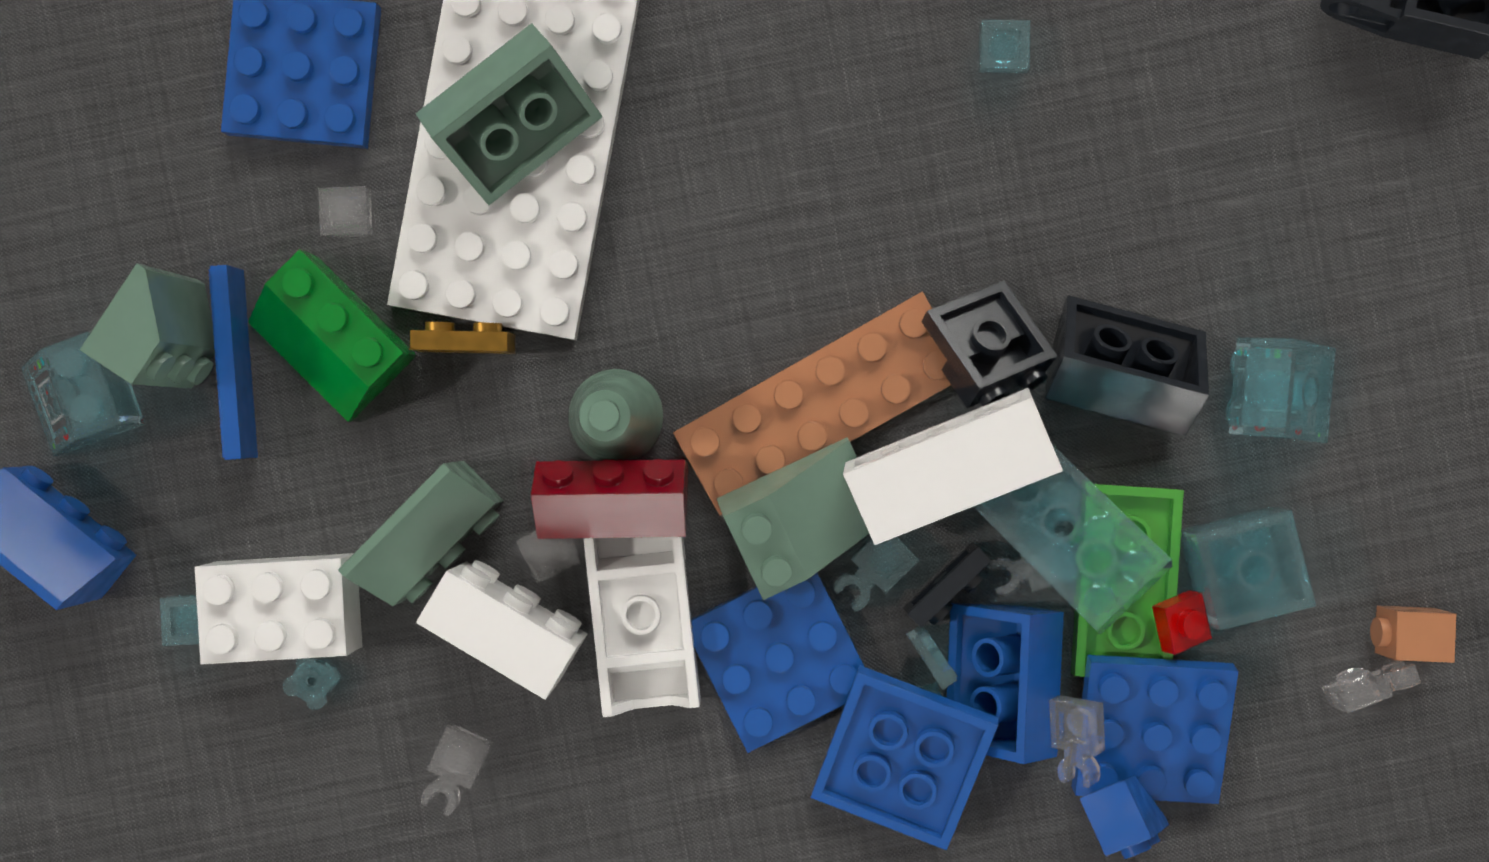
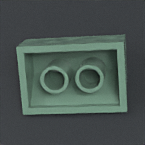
[416,23,603,206]
[80,263,215,389]
[338,461,504,606]

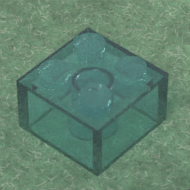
[1181,507,1316,630]

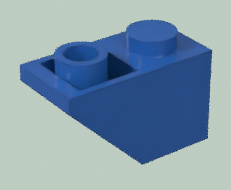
[1080,775,1169,859]

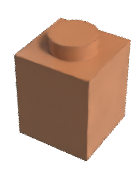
[1370,605,1457,663]

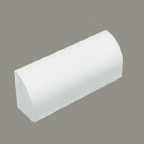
[843,388,1063,545]

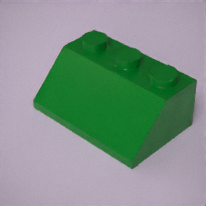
[248,249,417,422]

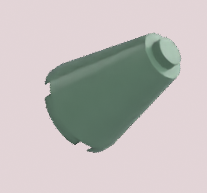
[568,369,663,461]

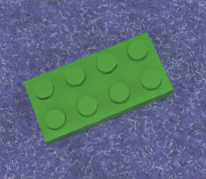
[1071,483,1184,677]

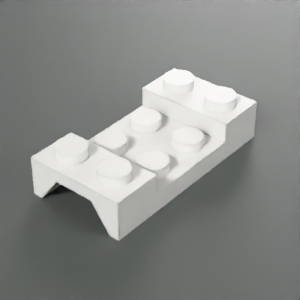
[583,537,701,717]

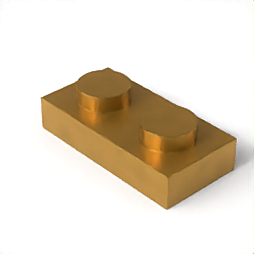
[410,322,516,354]

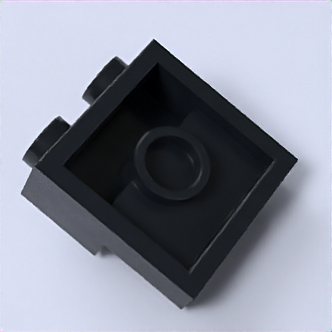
[921,281,1057,409]

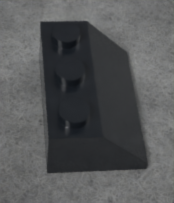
[1045,295,1209,436]

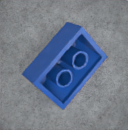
[0,465,137,610]
[946,603,1064,764]

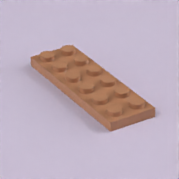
[673,291,951,516]

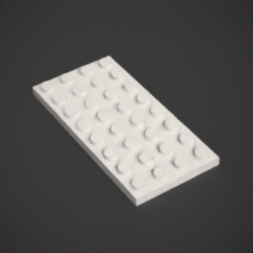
[387,0,640,341]

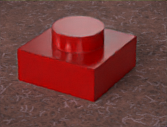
[1152,590,1212,655]

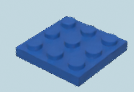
[221,0,381,149]
[691,573,865,753]
[1071,655,1239,804]
[810,665,998,850]

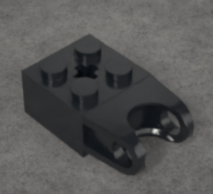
[1320,0,1489,59]

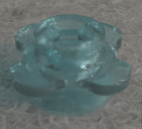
[283,658,340,710]

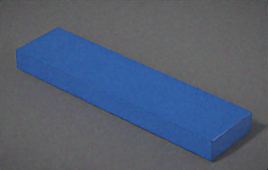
[209,265,258,460]

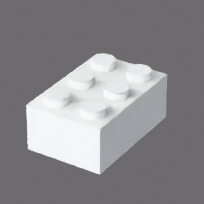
[195,553,363,664]
[416,560,588,700]

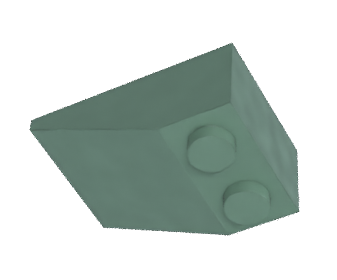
[716,437,869,600]

